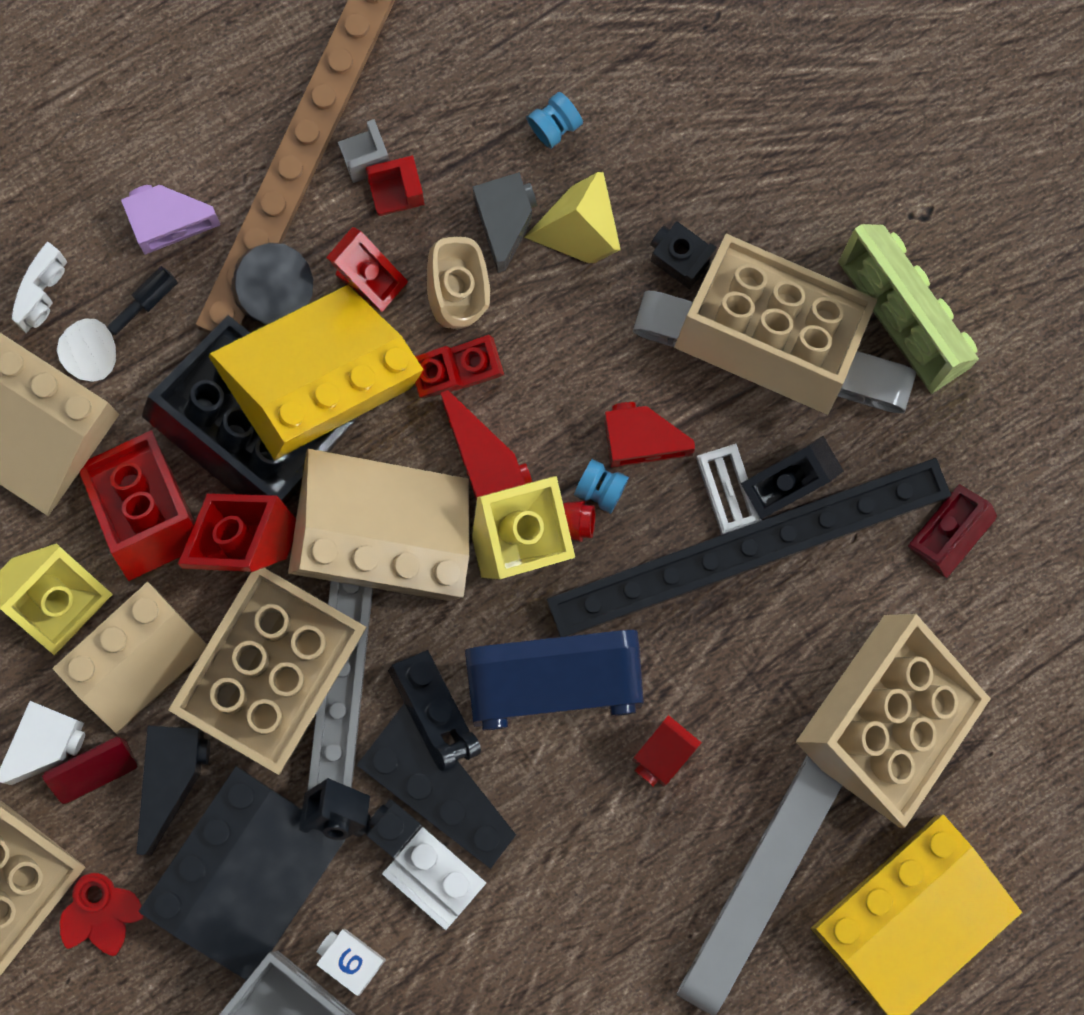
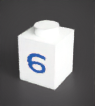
[316,929,386,996]

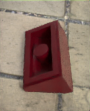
[908,484,997,578]
[42,737,138,804]

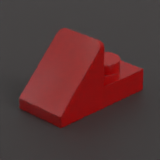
[326,227,408,312]

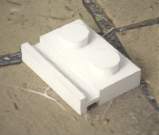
[382,827,486,930]

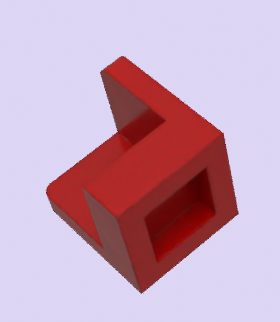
[366,155,425,216]

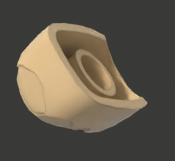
[427,237,490,330]

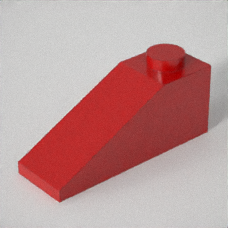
[440,390,533,501]

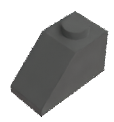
[473,172,537,273]

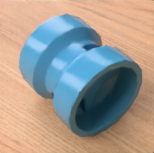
[526,92,583,149]
[574,459,629,514]

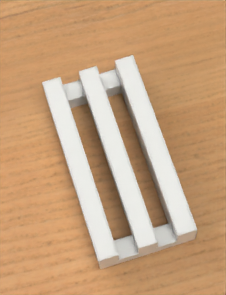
[696,444,762,535]

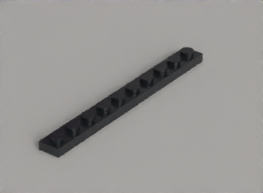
[547,458,951,637]

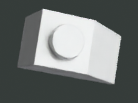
[0,701,85,785]

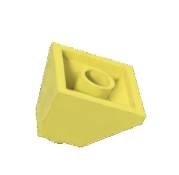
[472,476,575,579]
[0,543,113,656]

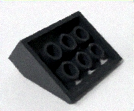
[142,315,356,505]
[138,766,346,980]

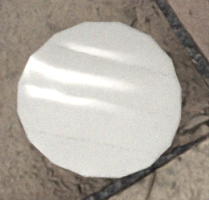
[57,318,116,382]

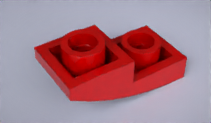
[415,335,504,398]

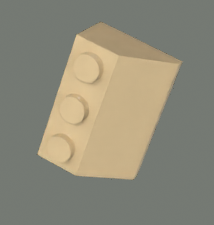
[52,582,208,734]

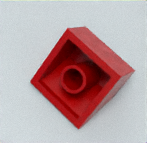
[178,493,296,572]

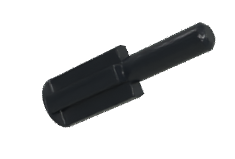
[107,266,178,335]

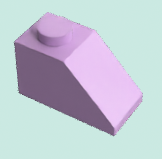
[121,185,220,255]

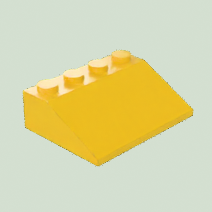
[209,285,423,460]
[810,814,1022,1015]

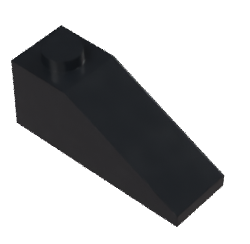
[136,725,210,856]

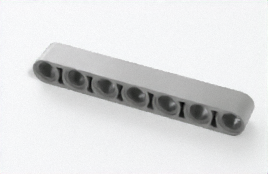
[633,291,916,413]
[676,755,842,1015]

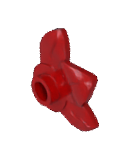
[60,873,144,956]

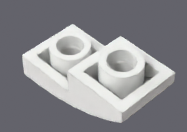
[12,241,67,333]

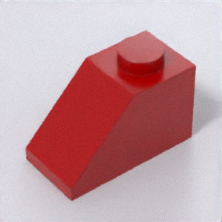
[604,402,695,468]
[632,715,702,787]

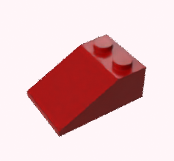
[79,430,195,581]

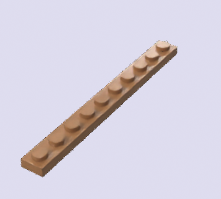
[196,0,395,333]

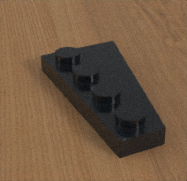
[357,704,516,869]

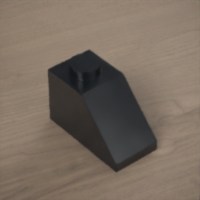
[741,436,844,519]

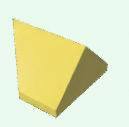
[524,172,621,263]

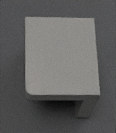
[338,119,389,183]

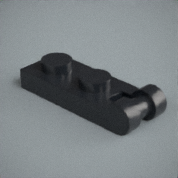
[388,650,481,771]

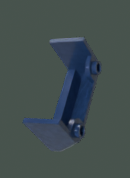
[465,630,644,731]

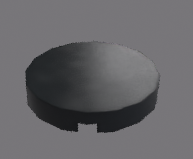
[231,243,314,325]

